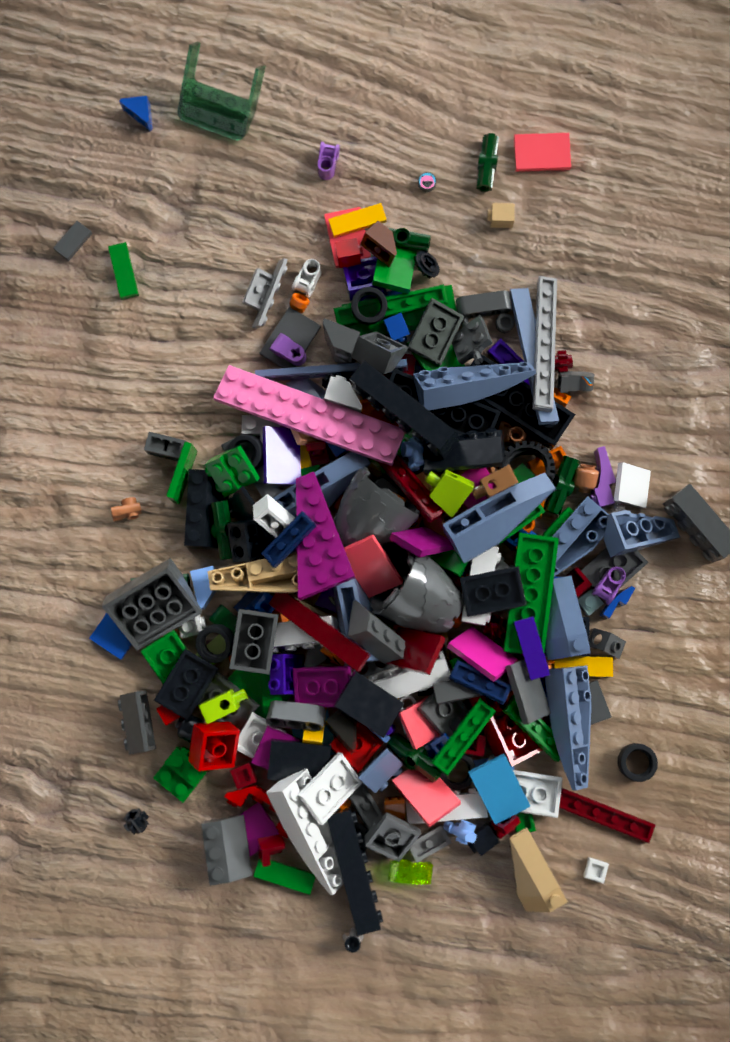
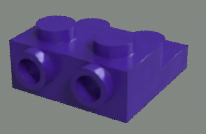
[343,256,387,301]
[268,654,304,695]

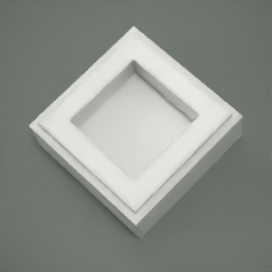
[583,857,609,884]

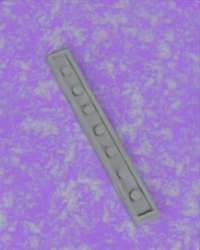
[532,276,557,412]

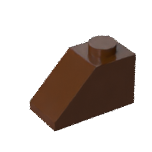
[360,221,397,267]
[384,796,406,822]

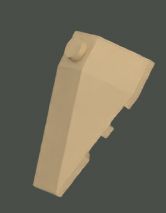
[509,828,567,912]

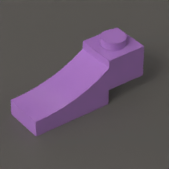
[590,446,616,508]

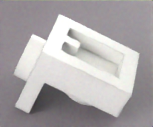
[179,615,207,639]

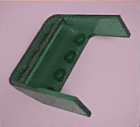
[177,42,266,140]

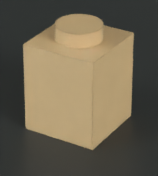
[487,203,515,228]

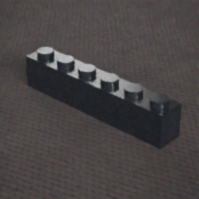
[328,807,384,936]

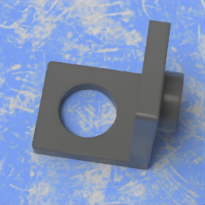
[590,628,626,659]

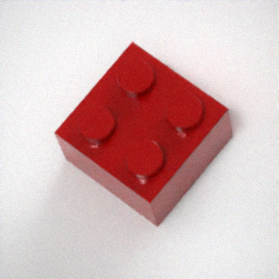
[188,721,240,771]

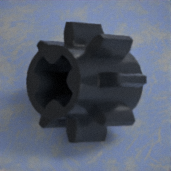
[123,808,149,835]

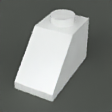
[324,375,362,413]

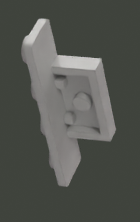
[242,258,288,329]

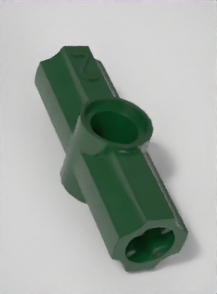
[476,133,499,192]
[388,228,431,253]
[544,456,580,515]
[211,500,232,560]
[387,733,443,782]

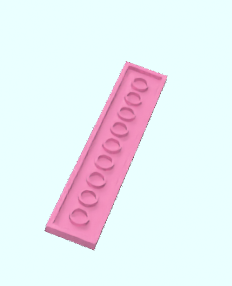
[213,365,406,466]

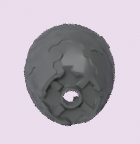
[334,467,421,550]
[370,549,465,634]

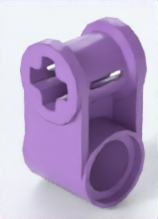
[318,142,340,180]
[269,333,306,366]
[592,567,626,605]

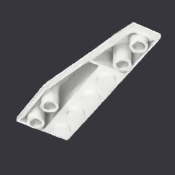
[266,769,344,895]

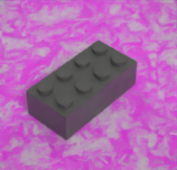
[663,484,730,563]

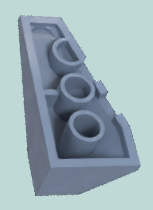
[545,576,591,661]

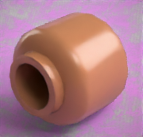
[573,464,599,493]

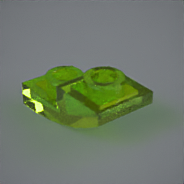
[388,860,433,884]

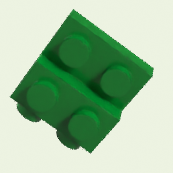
[205,445,260,497]
[153,746,209,803]

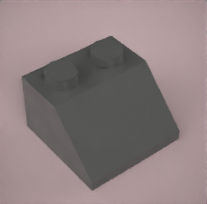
[352,332,408,374]

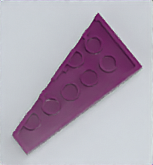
[296,472,356,600]

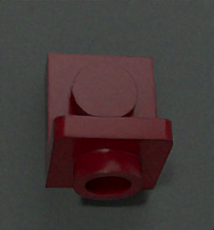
[306,441,330,466]
[490,815,521,839]

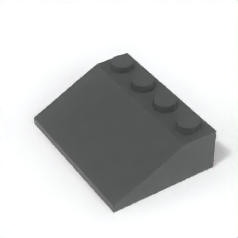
[102,558,202,650]

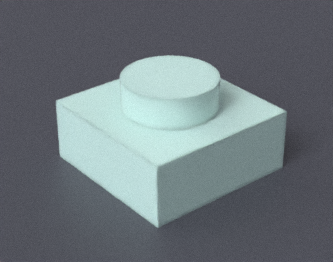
[578,589,604,616]

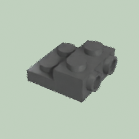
[365,812,421,862]

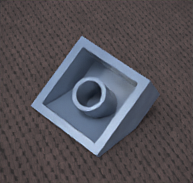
[358,747,403,793]

